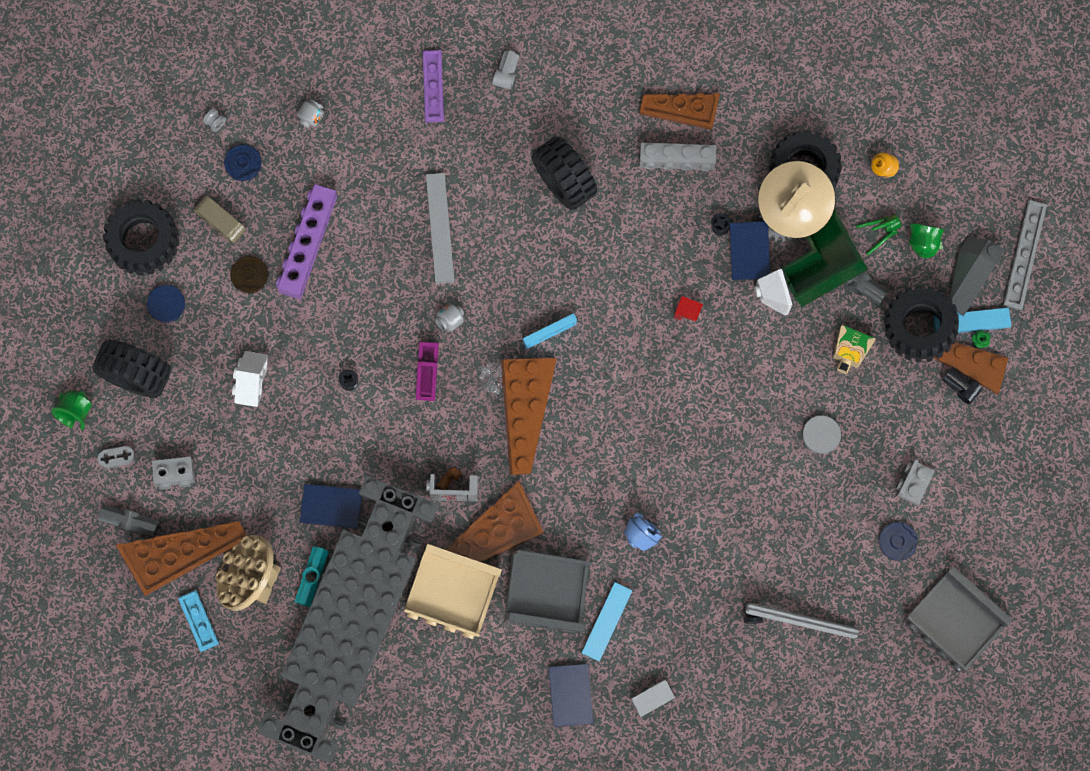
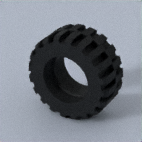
[768,130,842,189]
[531,136,598,210]
[103,199,179,275]
[885,286,959,362]
[92,339,171,398]

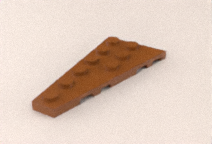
[501,358,557,475]
[445,481,544,563]

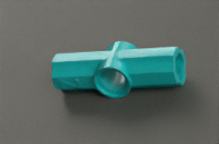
[294,546,329,607]

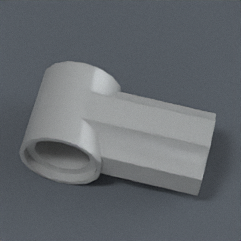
[493,51,519,90]

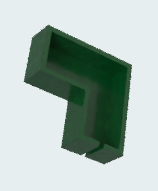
[780,207,868,307]

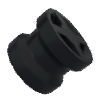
[711,213,730,236]
[339,369,359,391]
[743,606,763,624]

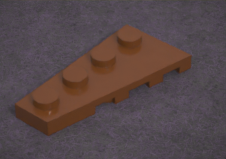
[639,93,720,130]
[933,342,1008,395]

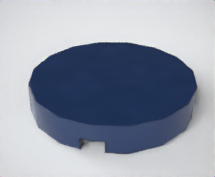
[224,144,262,182]
[147,285,186,323]
[878,522,917,561]

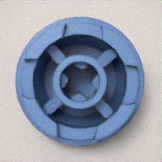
[624,512,663,551]

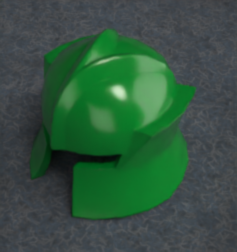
[909,223,945,258]
[51,390,92,430]

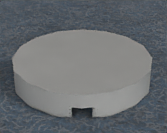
[802,416,841,454]

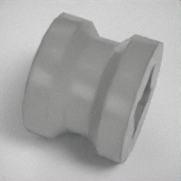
[203,108,226,132]

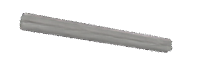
[746,603,859,639]

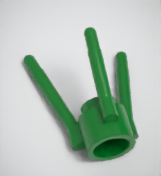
[856,214,901,255]

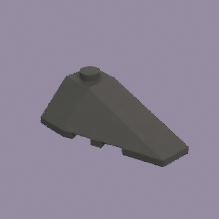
[949,237,1005,316]

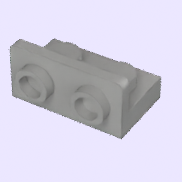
[896,459,935,506]

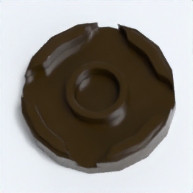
[230,256,269,294]

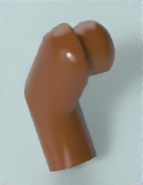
[436,467,462,490]

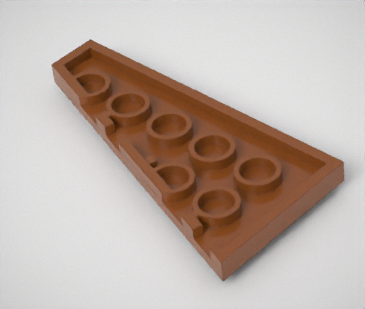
[116,521,247,596]

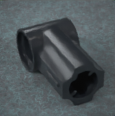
[942,367,983,405]

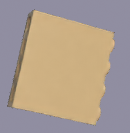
[404,544,502,639]

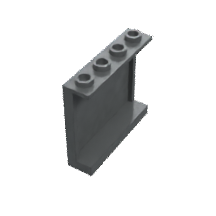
[504,548,593,634]
[905,566,1013,673]

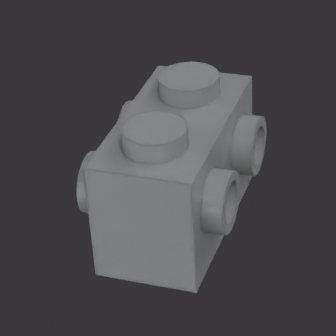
[152,457,195,490]

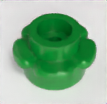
[972,330,991,348]

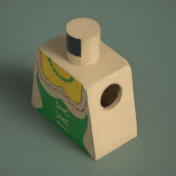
[833,325,875,374]

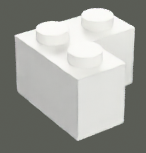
[232,351,268,407]

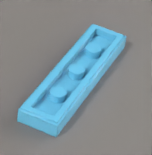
[933,308,1011,333]
[581,582,633,662]

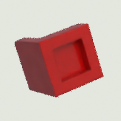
[674,296,703,322]

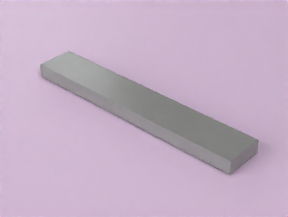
[426,173,455,284]
[1003,200,1047,310]

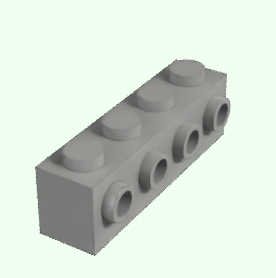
[639,143,716,171]

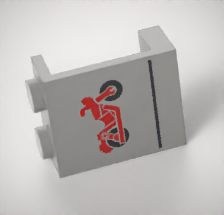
[426,474,478,502]

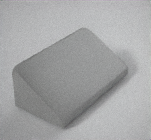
[631,680,675,717]

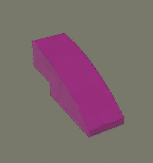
[416,341,439,401]

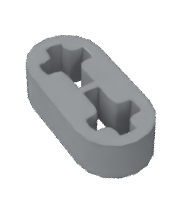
[98,446,135,468]

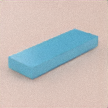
[523,313,577,349]
[178,590,219,652]

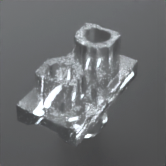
[478,361,502,396]

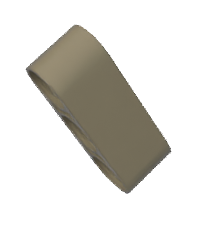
[193,195,246,244]

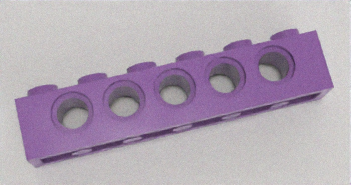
[276,184,337,300]

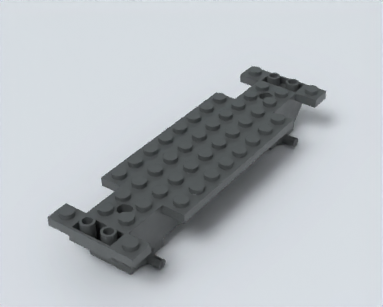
[257,476,439,764]

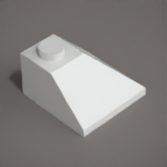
[754,269,792,315]

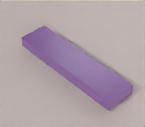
[423,50,444,123]

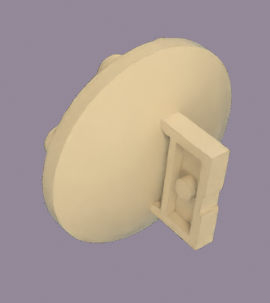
[758,161,835,238]
[215,535,281,611]

